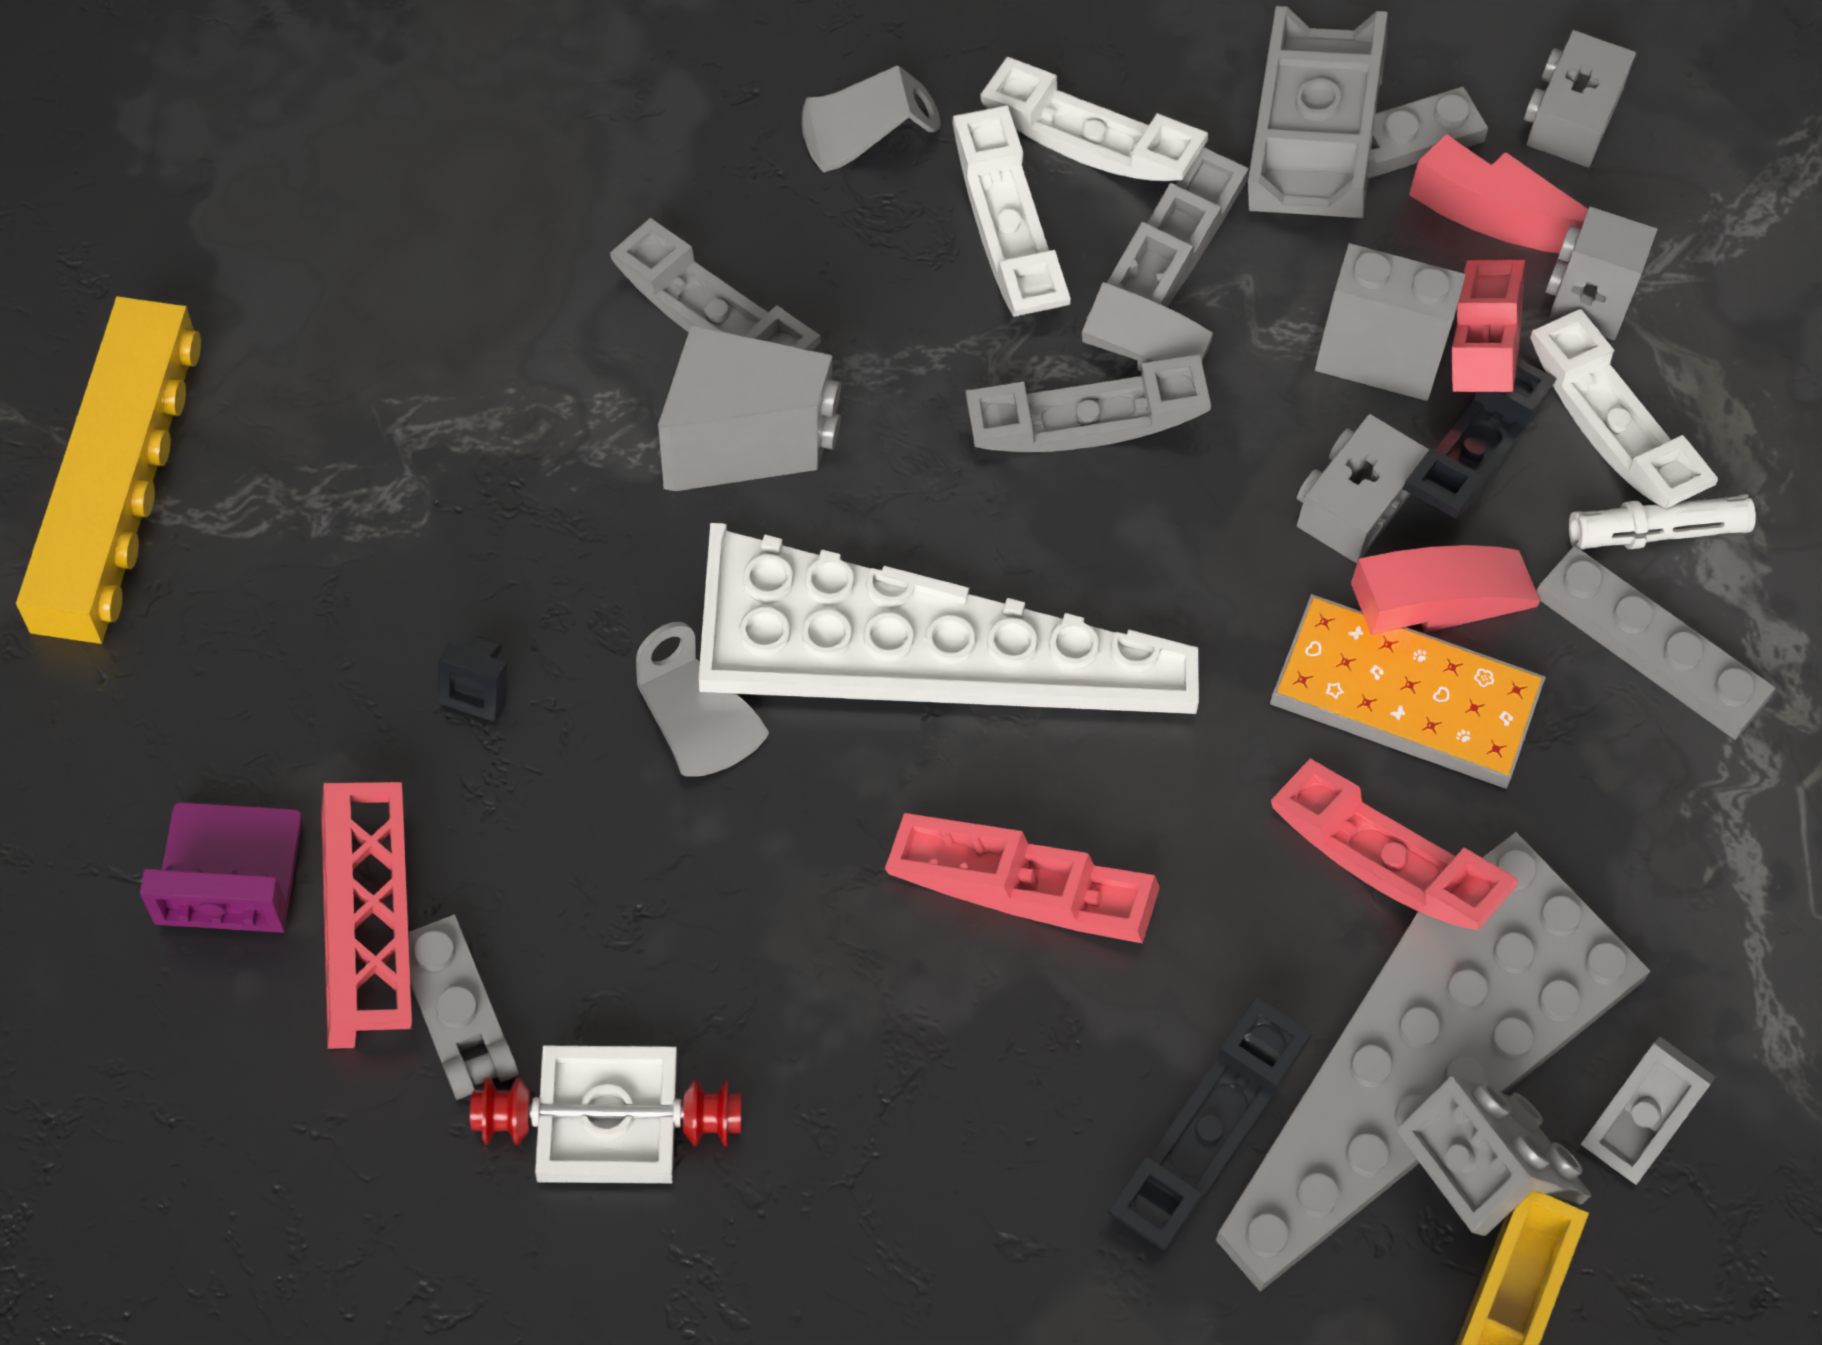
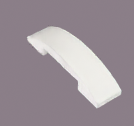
[981,57,1208,181]
[953,105,1071,316]
[1530,309,1718,509]

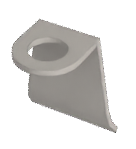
[801,65,941,172]
[636,622,769,776]

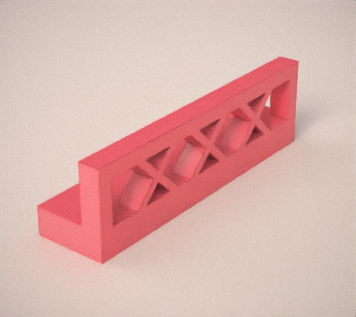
[321,782,412,1049]

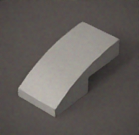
[1082,282,1213,371]

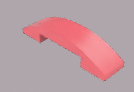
[1271,758,1518,930]

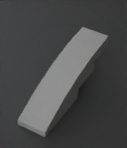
[1086,147,1249,319]

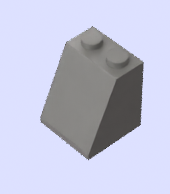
[1314,243,1466,401]
[658,325,841,491]

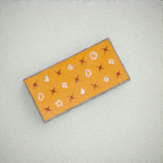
[1270,594,1546,789]

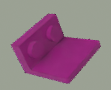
[140,803,303,933]

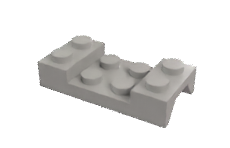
[1248,6,1388,218]

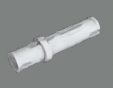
[1569,494,1756,550]

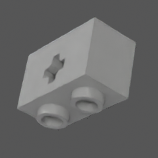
[1524,30,1637,168]
[1546,206,1657,340]
[1297,414,1429,563]

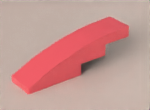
[885,813,1160,944]

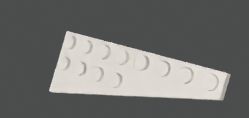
[699,523,1199,714]

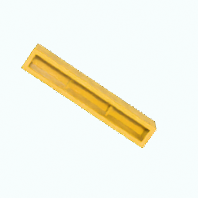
[16,297,201,644]
[1455,1190,1589,1345]

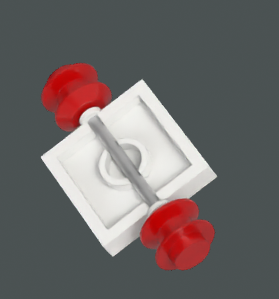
[470,1046,742,1183]

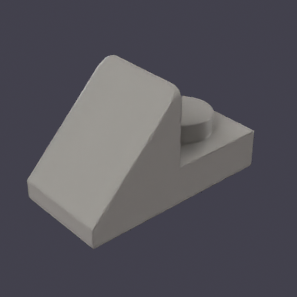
[1581,1037,1716,1185]

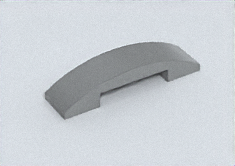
[610,218,821,351]
[966,354,1211,452]

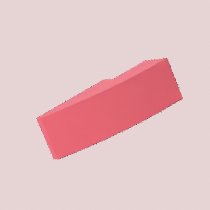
[1409,134,1588,254]
[1452,260,1525,392]
[1351,545,1540,635]

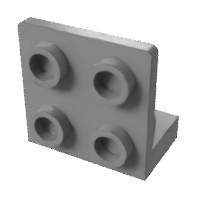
[1396,1075,1591,1236]

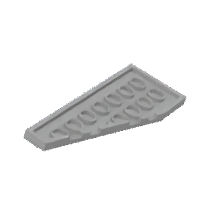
[1216,832,1650,1292]

